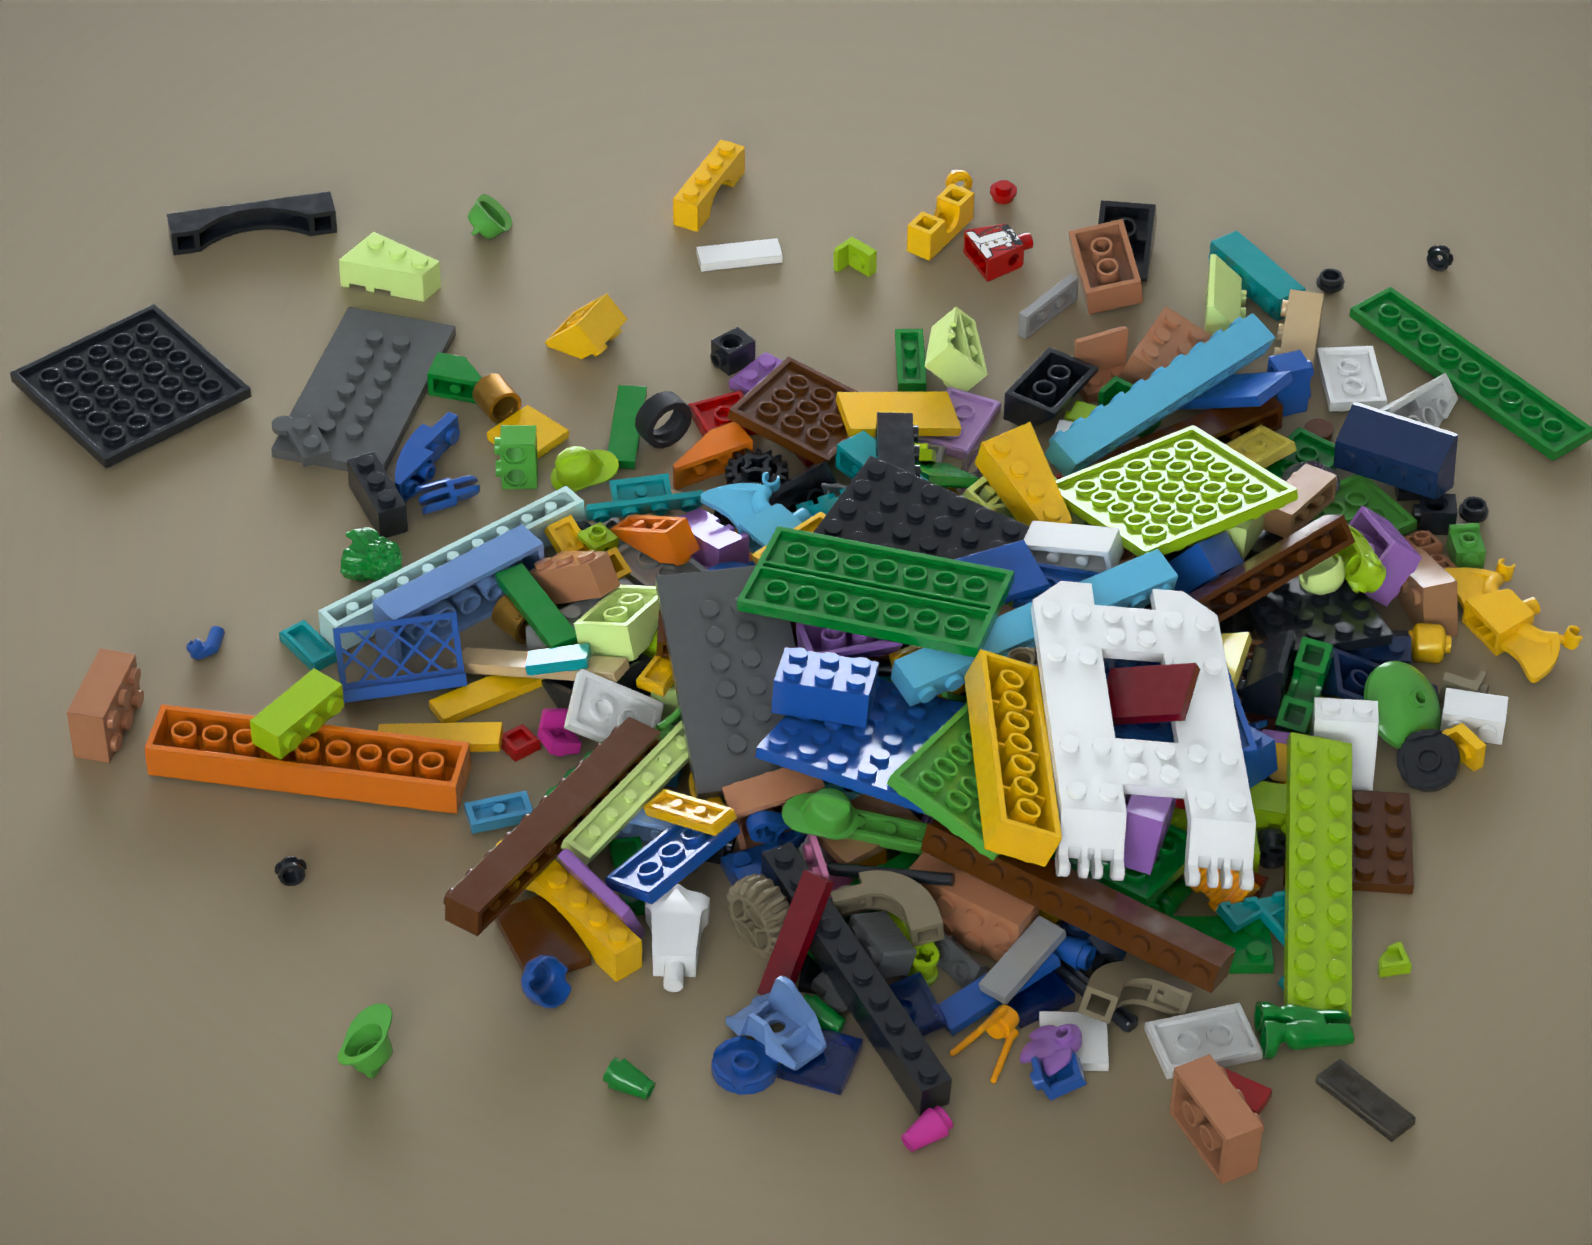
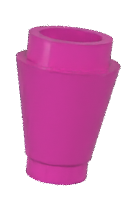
[901,1106,953,1153]

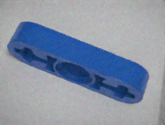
[745,810,808,848]

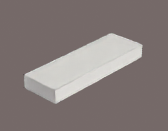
[696,238,783,271]

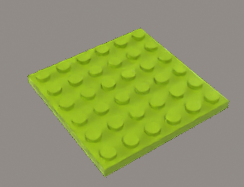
[1055,425,1298,557]

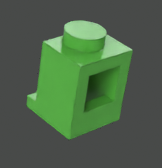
[1446,523,1486,569]

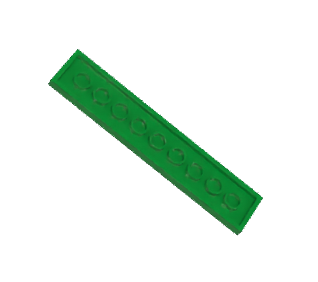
[1349,286,1592,461]

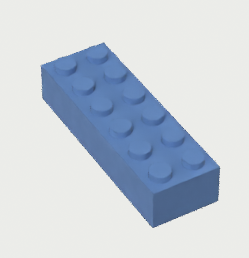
[373,524,544,663]

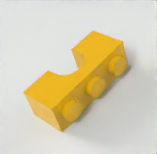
[907,183,974,261]

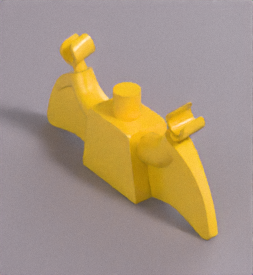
[1445,558,1583,683]

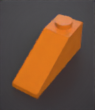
[673,422,753,490]
[610,514,700,566]

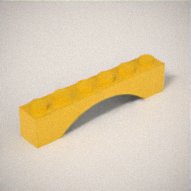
[496,840,642,982]

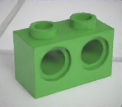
[494,425,538,489]

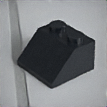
[1237,630,1295,718]

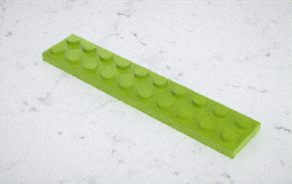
[1284,732,1352,1018]

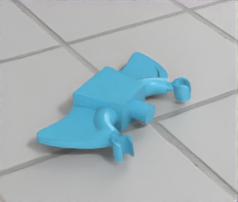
[700,472,811,554]

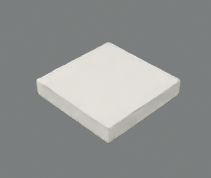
[1039,1011,1109,1071]

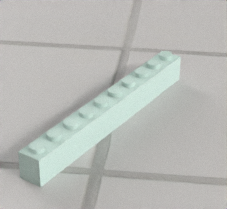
[318,486,585,650]

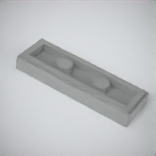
[1018,274,1079,339]
[978,916,1066,1005]

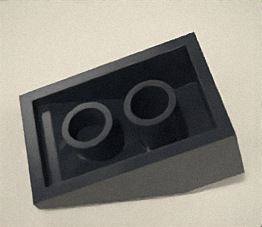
[1098,200,1157,281]

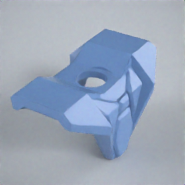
[725,976,827,1071]

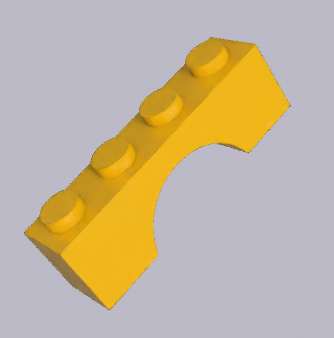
[673,139,745,232]

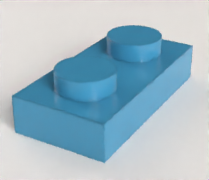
[464,790,533,834]

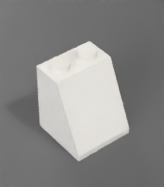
[1309,697,1379,791]

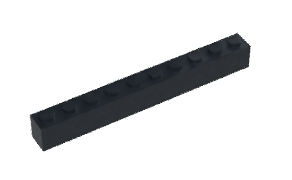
[761,842,952,1116]

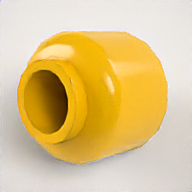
[1408,623,1452,664]

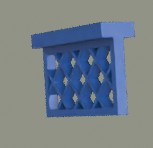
[332,611,467,703]

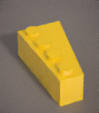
[974,422,1072,526]

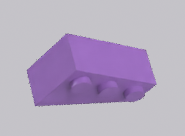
[679,508,749,569]

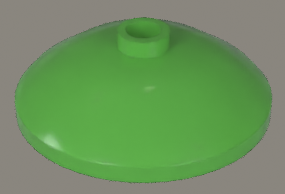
[1364,661,1441,749]

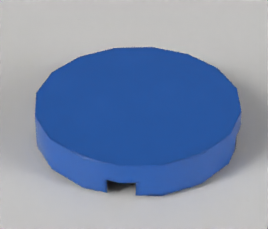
[712,1036,778,1095]

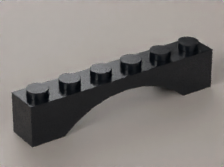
[167,191,337,256]

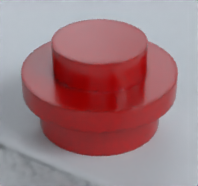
[990,180,1017,204]

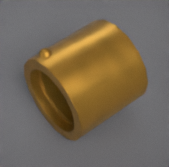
[472,374,521,424]
[491,594,529,644]

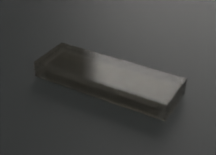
[1316,1059,1416,1142]

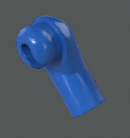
[186,626,225,660]

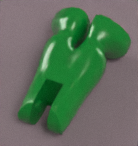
[1254,1002,1355,1059]

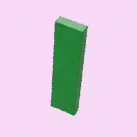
[608,385,647,469]
[495,563,578,648]

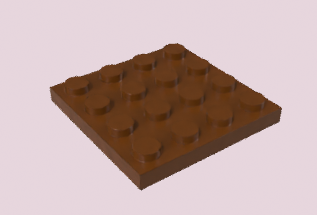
[728,356,858,466]
[1283,790,1414,894]

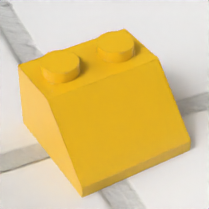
[544,293,627,359]

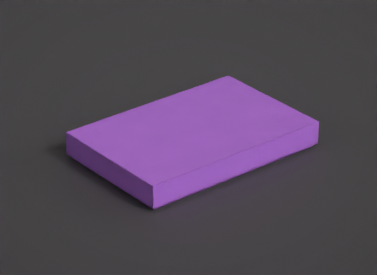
[557,848,645,939]

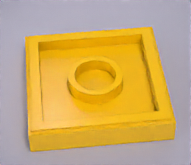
[487,405,569,459]

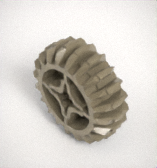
[727,873,790,960]

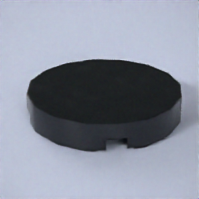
[1397,729,1460,792]

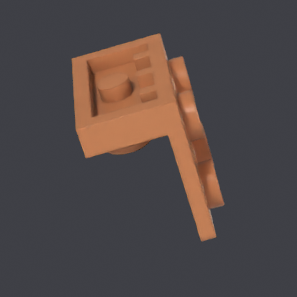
[1074,326,1129,403]

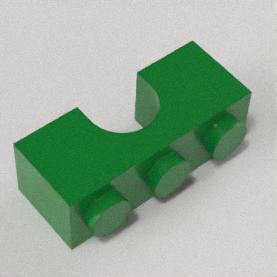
[1275,636,1334,735]

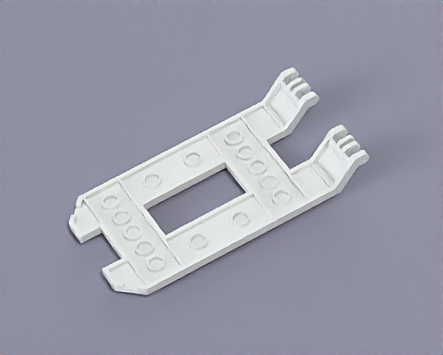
[1031,581,1256,891]

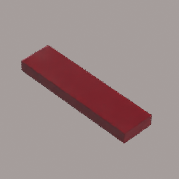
[757,869,834,995]

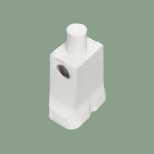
[645,884,710,992]

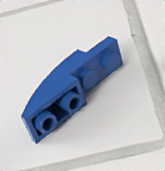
[395,412,460,503]

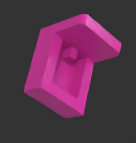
[537,708,581,757]

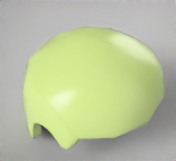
[1299,556,1345,595]

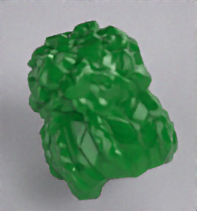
[340,527,402,582]

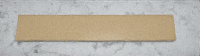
[452,647,630,683]

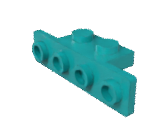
[585,473,704,523]

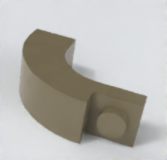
[830,870,945,947]
[1078,961,1195,1024]

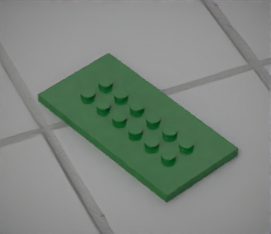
[737,526,1014,657]

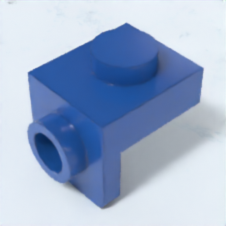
[1030,1051,1087,1101]

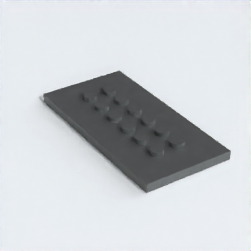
[271,307,456,471]
[655,566,796,799]

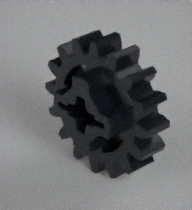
[725,448,789,485]

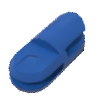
[414,475,480,515]

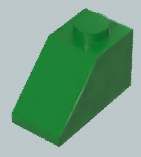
[427,352,482,404]

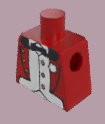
[963,224,1033,282]

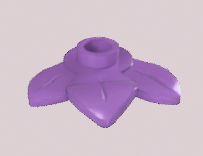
[1019,1024,1082,1076]

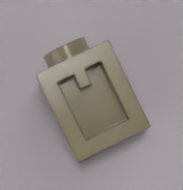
[1439,671,1489,704]

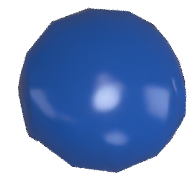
[521,955,572,1008]

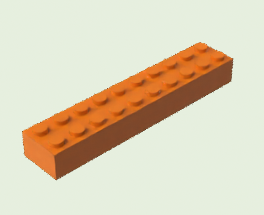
[144,704,471,814]

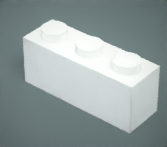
[1024,521,1124,573]

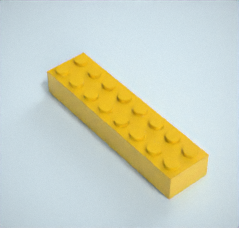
[964,649,1062,867]

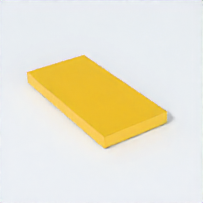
[836,391,962,437]

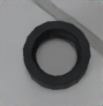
[635,391,692,448]

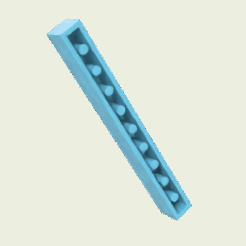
[1044,313,1276,477]
[890,549,1178,707]

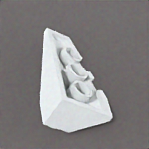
[1380,373,1458,428]

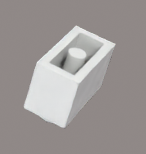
[1440,688,1509,745]

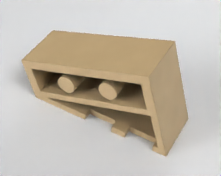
[1274,289,1324,365]

